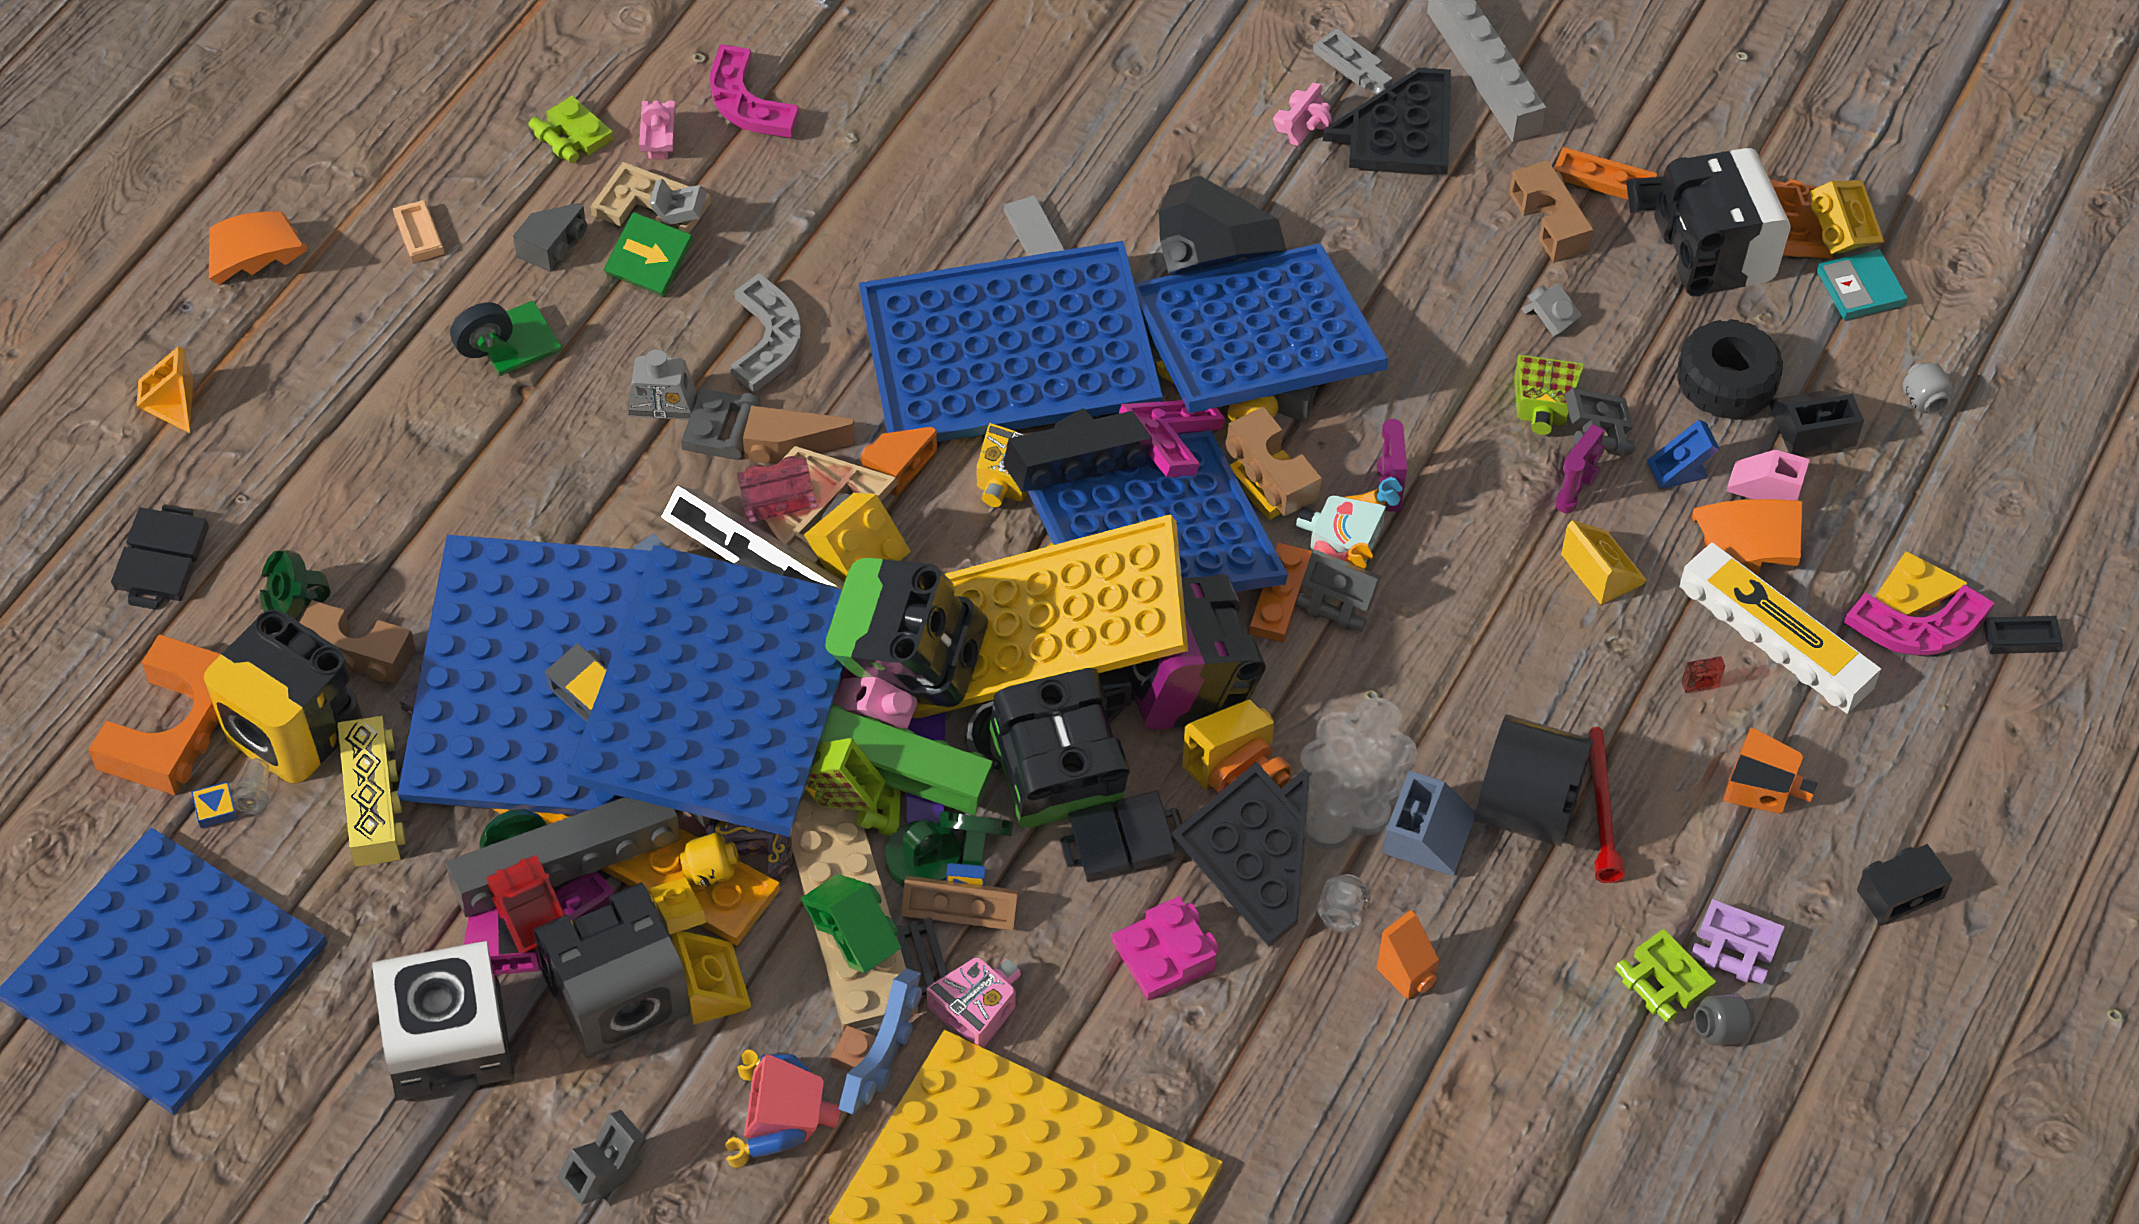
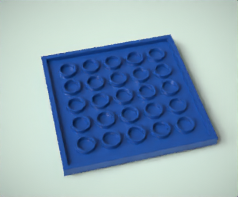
[1134,243,1388,413]
[1028,430,1288,592]
[0,827,327,1115]

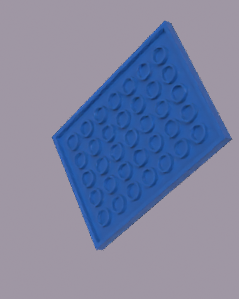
[859,241,1163,442]
[397,535,651,815]
[567,545,845,837]

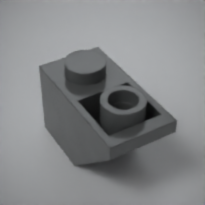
[513,203,587,272]

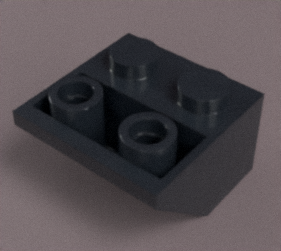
[1769,389,1864,456]

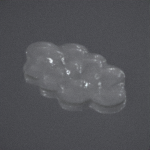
[1291,697,1417,850]

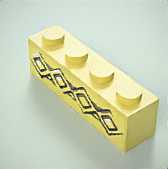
[338,716,406,867]

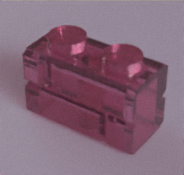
[737,456,818,522]

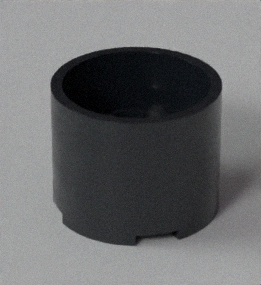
[1474,714,1593,847]

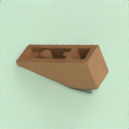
[743,405,855,463]

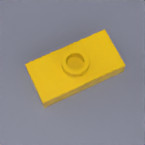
[649,877,706,935]

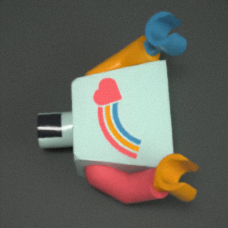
[1296,477,1402,569]

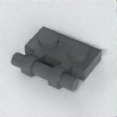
[1565,388,1635,456]
[1295,550,1382,632]

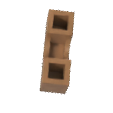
[1509,160,1594,263]
[1225,406,1322,517]
[299,600,416,684]

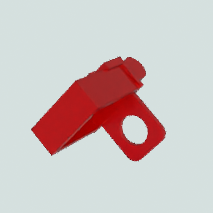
[486,855,565,954]

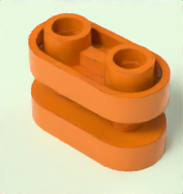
[1208,737,1292,794]

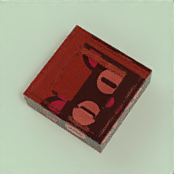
[1681,656,1725,693]

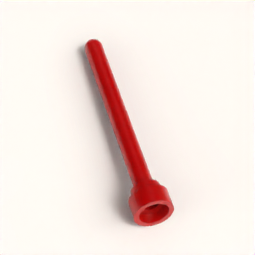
[1589,726,1625,883]

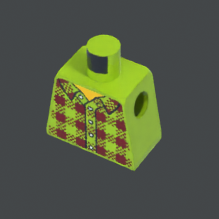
[1514,354,1583,435]
[805,738,886,811]

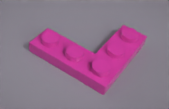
[1119,400,1226,478]

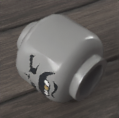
[1902,363,1954,414]

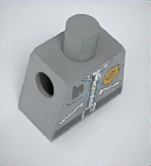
[627,349,697,420]

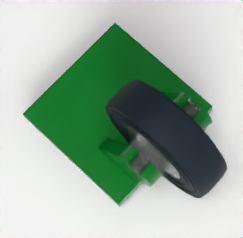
[450,300,562,376]

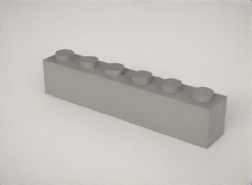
[1427,0,1546,143]
[662,486,845,590]

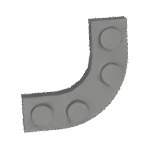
[730,273,801,393]

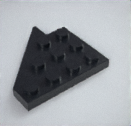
[1323,67,1451,174]
[1171,762,1310,947]

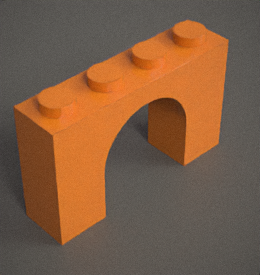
[88,634,221,795]

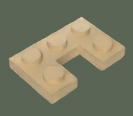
[590,162,711,234]

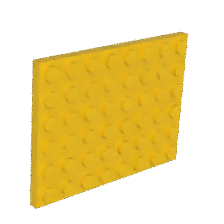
[829,1030,1223,1224]

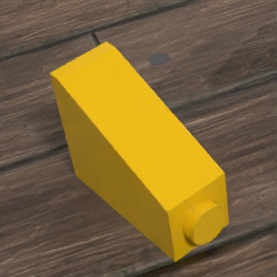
[1182,699,1274,791]

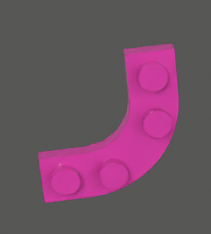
[710,44,799,138]
[1844,584,1995,655]

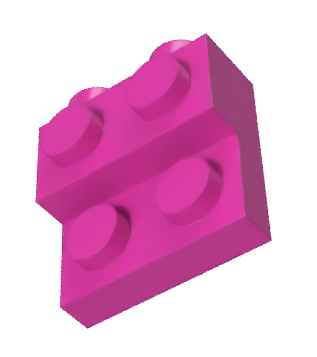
[1112,896,1219,1001]

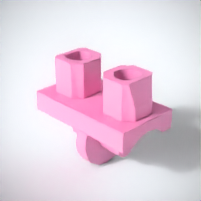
[1273,83,1332,146]
[639,101,675,159]

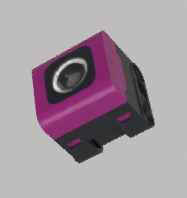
[1125,574,1266,730]

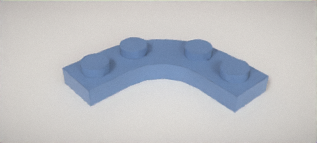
[838,968,922,1114]

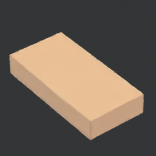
[393,200,444,263]

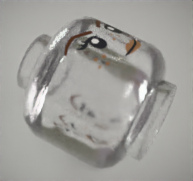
[1317,874,1371,932]

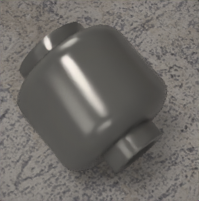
[1694,994,1755,1045]

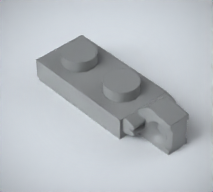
[1313,28,1393,95]

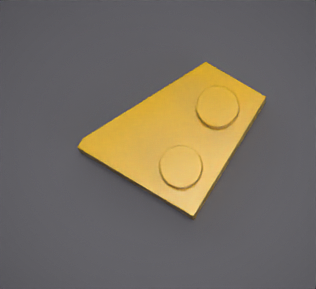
[1874,551,1967,617]

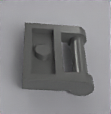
[681,388,761,460]

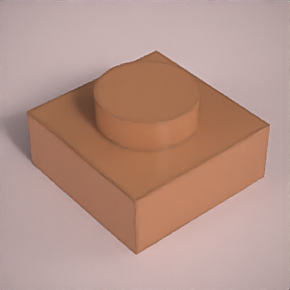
[830,1025,876,1071]

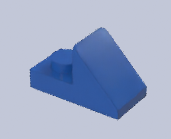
[1647,419,1720,489]

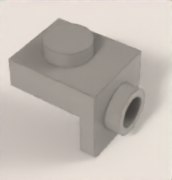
[650,179,707,225]
[1521,282,1582,336]

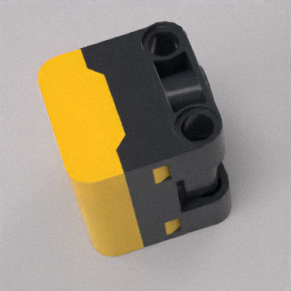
[204,610,362,783]

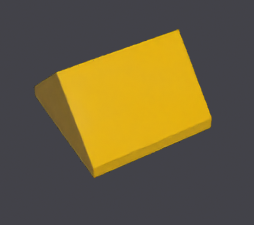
[1561,520,1647,605]
[671,931,751,1025]

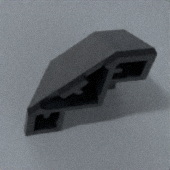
[1159,175,1287,274]

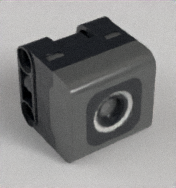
[533,882,691,1058]

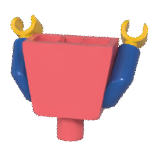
[725,1050,841,1168]

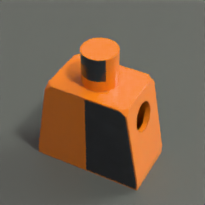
[1723,727,1818,813]

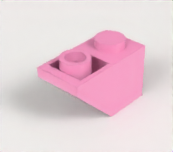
[1726,450,1810,501]

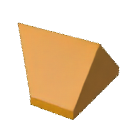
[137,346,193,433]

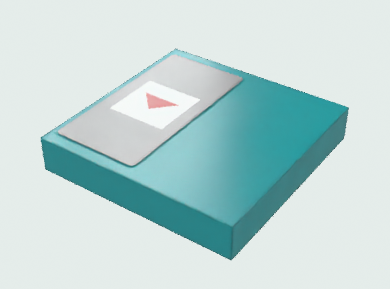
[1817,249,1908,320]

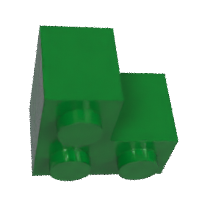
[800,874,902,973]

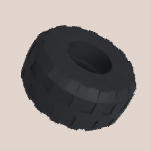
[1677,319,1783,419]

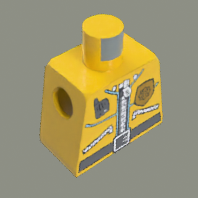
[977,423,1029,507]

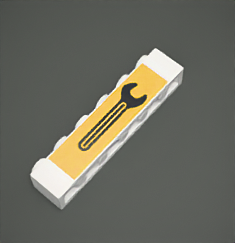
[1679,542,1881,714]

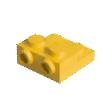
[1809,180,1884,254]

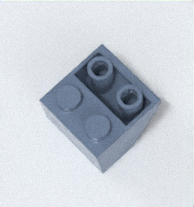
[1382,770,1476,877]

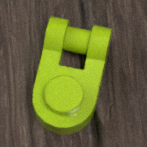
[856,785,900,837]

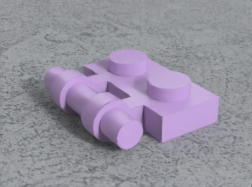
[1690,899,1785,984]

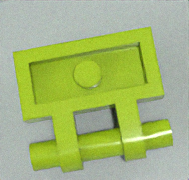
[529,96,614,163]
[1614,928,1716,1024]

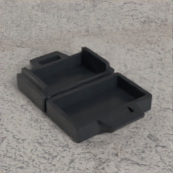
[111,504,209,610]
[1060,790,1183,882]

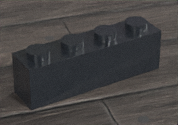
[1003,411,1152,493]

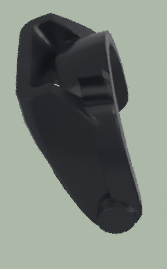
[964,700,1002,770]

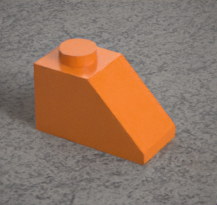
[861,427,937,497]
[1376,910,1439,1000]

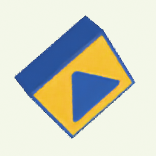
[191,782,238,828]
[946,863,986,886]

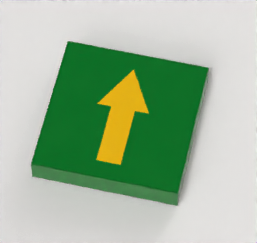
[603,212,694,297]

